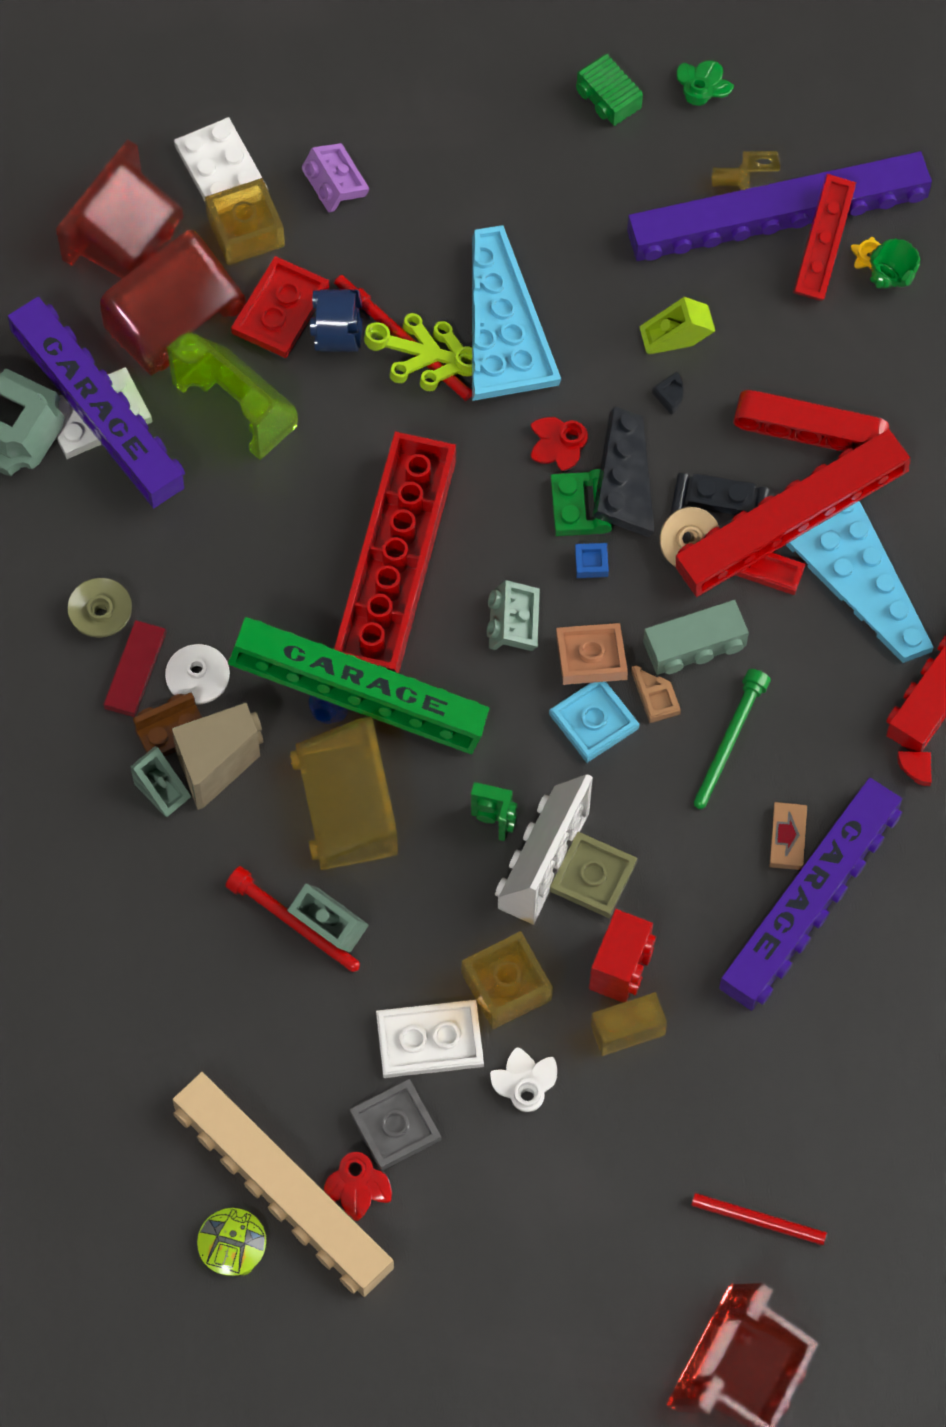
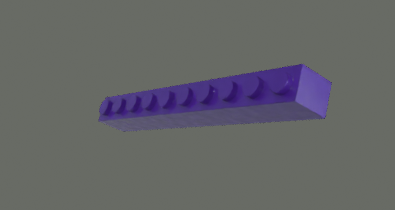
[627,151,932,261]

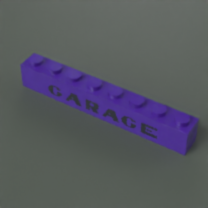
[8,296,185,509]
[719,777,903,1011]

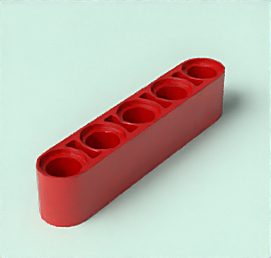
[733,390,889,452]

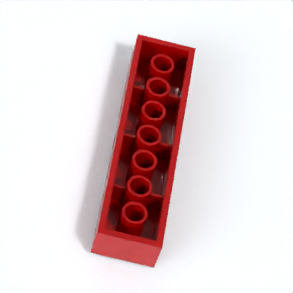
[334,431,456,673]

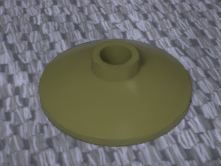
[68,578,132,638]

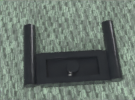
[670,473,770,515]

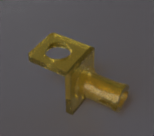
[712,151,781,190]

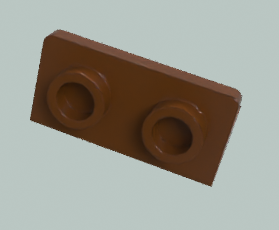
[133,692,202,757]

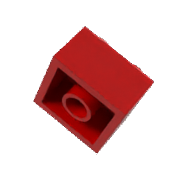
[589,909,657,1004]

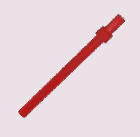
[334,275,472,401]

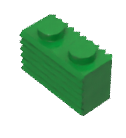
[576,53,643,126]

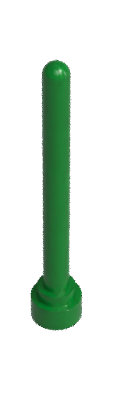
[694,669,771,809]

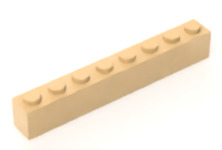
[172,1072,394,1297]

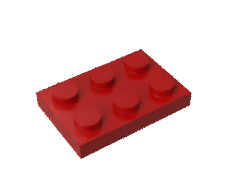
[231,256,330,358]

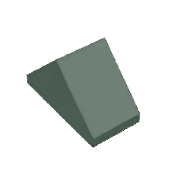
[130,746,191,817]

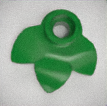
[677,60,734,106]

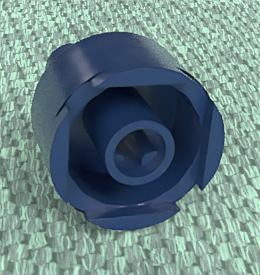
[310,289,363,352]

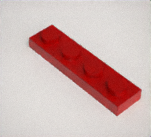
[793,174,857,301]

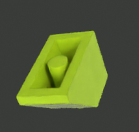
[639,297,715,354]

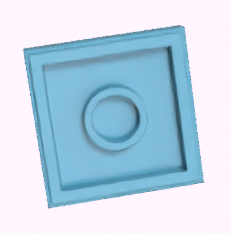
[549,682,640,763]

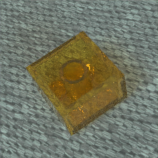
[205,178,285,265]
[461,931,553,1030]

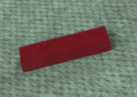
[104,620,166,717]

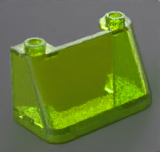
[167,333,298,460]

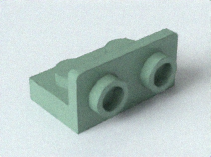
[487,580,540,651]

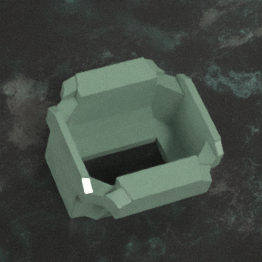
[0,368,65,476]

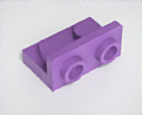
[302,143,369,212]

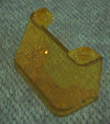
[290,716,398,870]

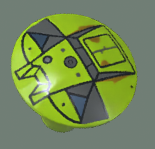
[197,1208,266,1276]

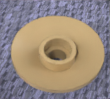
[660,507,719,567]

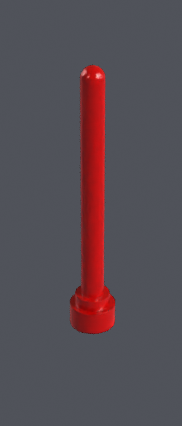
[225,866,360,972]

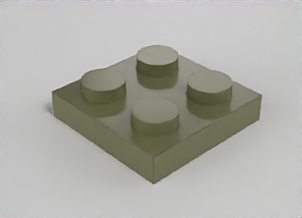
[550,832,638,919]

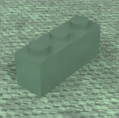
[643,600,749,675]

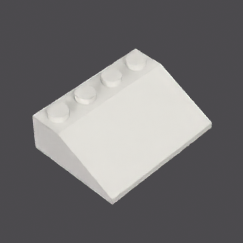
[495,774,593,925]

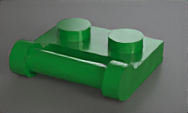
[551,469,612,536]

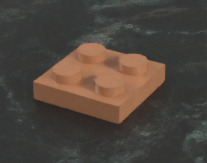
[556,623,628,685]

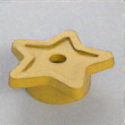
[851,237,881,269]

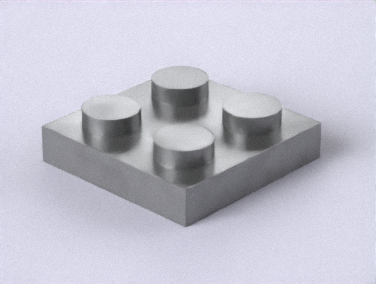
[349,1079,441,1171]

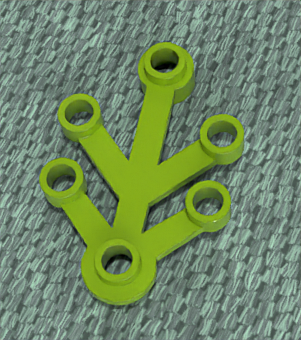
[364,313,472,391]

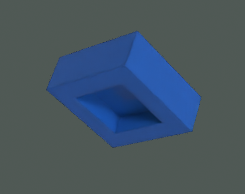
[575,543,609,578]

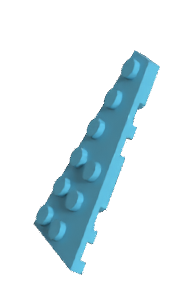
[472,225,561,401]
[786,501,933,663]

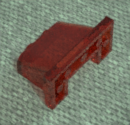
[56,139,183,284]
[666,1283,818,1427]

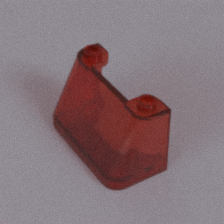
[100,230,246,376]

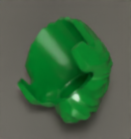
[870,238,920,289]

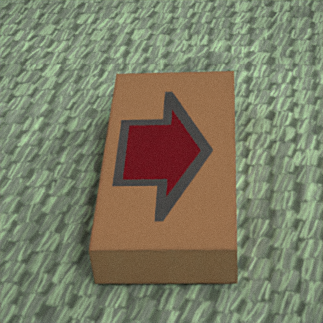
[769,802,807,870]

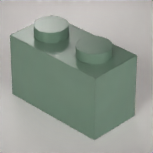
[287,883,369,952]

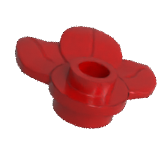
[531,417,588,471]
[324,1152,392,1221]

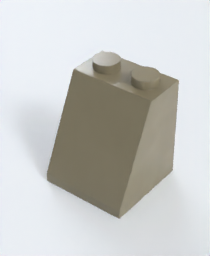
[172,703,264,810]

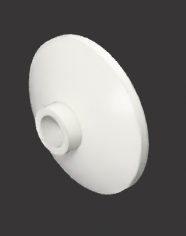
[165,644,230,705]

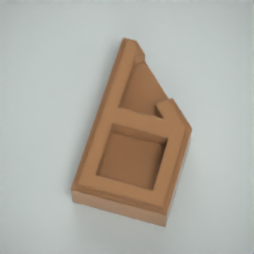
[631,665,681,723]

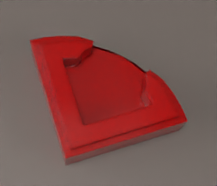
[897,751,932,786]

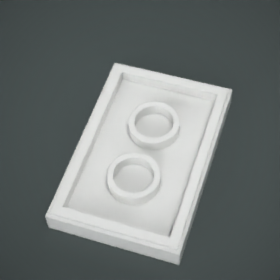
[376,1000,484,1078]

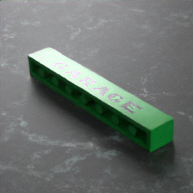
[228,617,490,755]

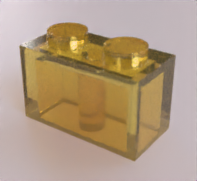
[591,992,667,1056]

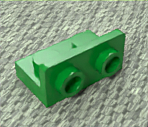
[471,782,518,841]

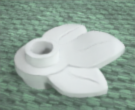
[490,1047,557,1112]

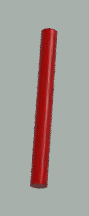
[691,1193,827,1245]

